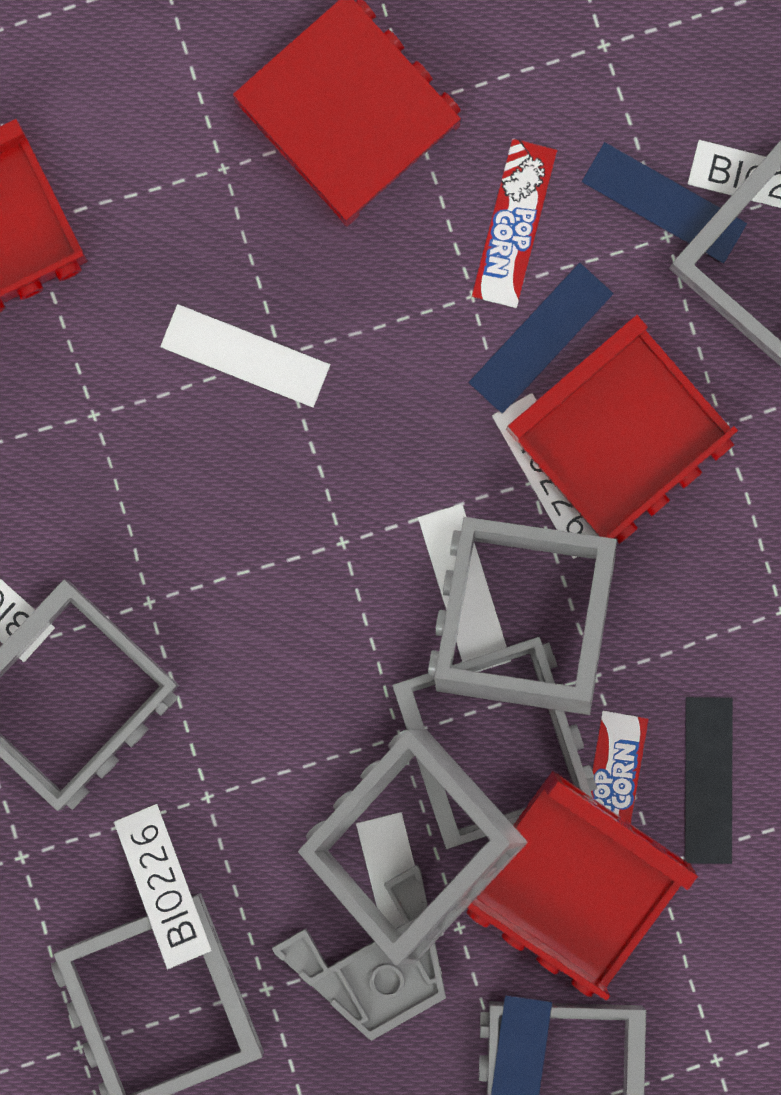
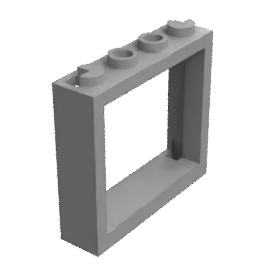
[669,141,781,366]
[428,517,617,715]
[0,580,179,811]
[392,637,598,849]
[298,729,528,966]
[51,893,264,1095]
[479,1001,646,1095]

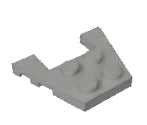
[272,864,446,1041]

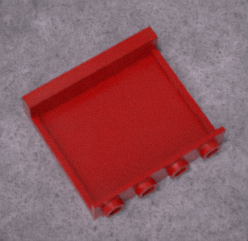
[233,0,461,227]
[0,119,88,312]
[506,315,738,544]
[466,771,698,1001]

